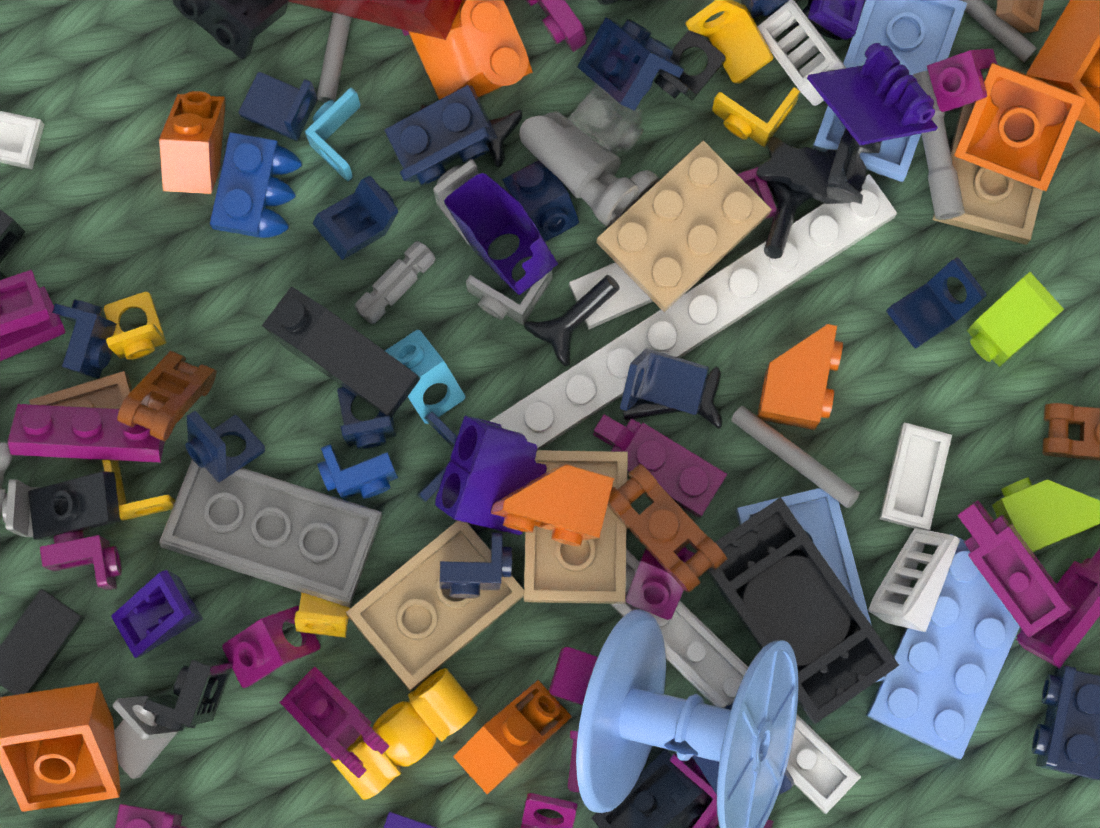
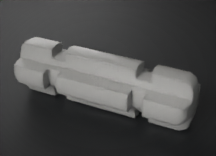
[354,241,435,324]

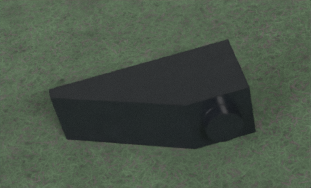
[262,286,421,418]

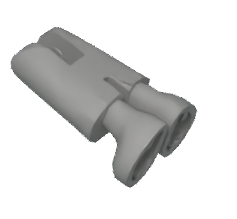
[519,111,661,228]

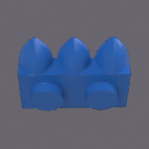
[210,132,302,238]

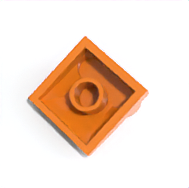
[408,0,533,100]
[954,63,1086,191]

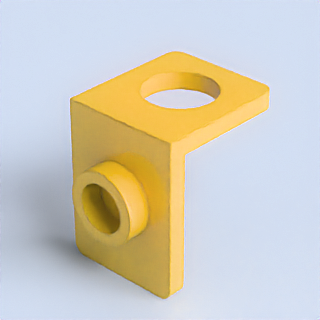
[685,0,773,84]
[712,87,800,148]
[104,292,166,359]
[102,460,176,521]
[295,592,350,638]

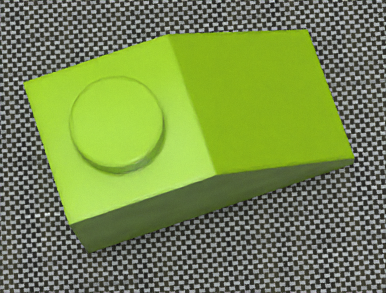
[967,272,1064,367]
[992,477,1100,552]

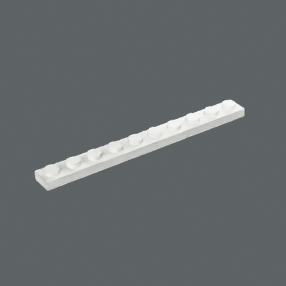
[490,174,897,450]

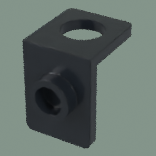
[653,30,726,101]

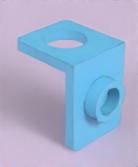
[305,88,361,182]
[385,330,465,424]

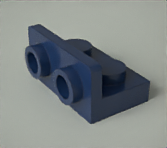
[577,17,684,111]
[384,85,498,186]
[1032,665,1100,780]

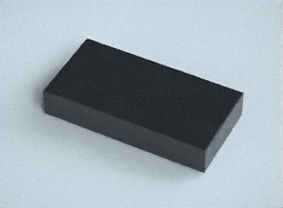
[0,589,85,695]

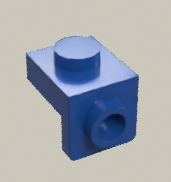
[317,444,398,500]

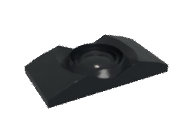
[707,497,899,724]

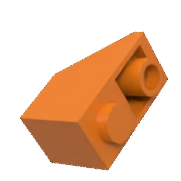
[159,91,226,194]
[757,324,843,430]
[491,464,614,546]
[453,680,572,795]

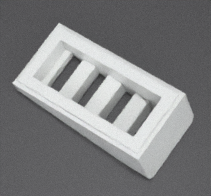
[757,0,846,106]
[868,528,960,632]

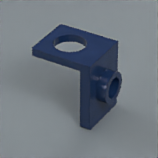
[238,72,318,141]
[886,257,987,349]
[620,348,709,415]
[337,387,397,450]
[185,411,265,483]
[416,411,457,502]

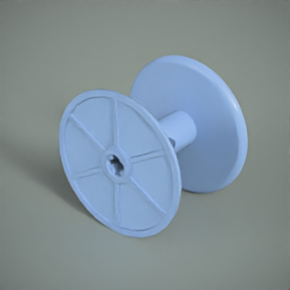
[576,609,798,828]

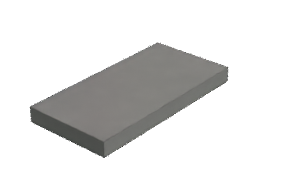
[159,460,382,608]

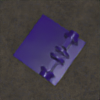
[807,43,938,145]

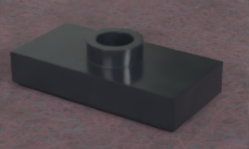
[28,471,121,540]

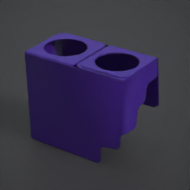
[444,173,558,295]
[435,415,547,535]

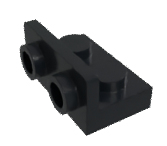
[173,0,289,59]
[143,657,233,731]
[591,750,712,828]

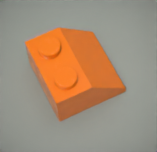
[1026,0,1100,133]
[0,682,121,812]

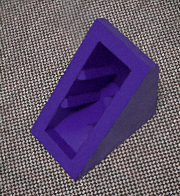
[111,570,203,659]

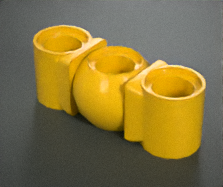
[330,668,478,800]

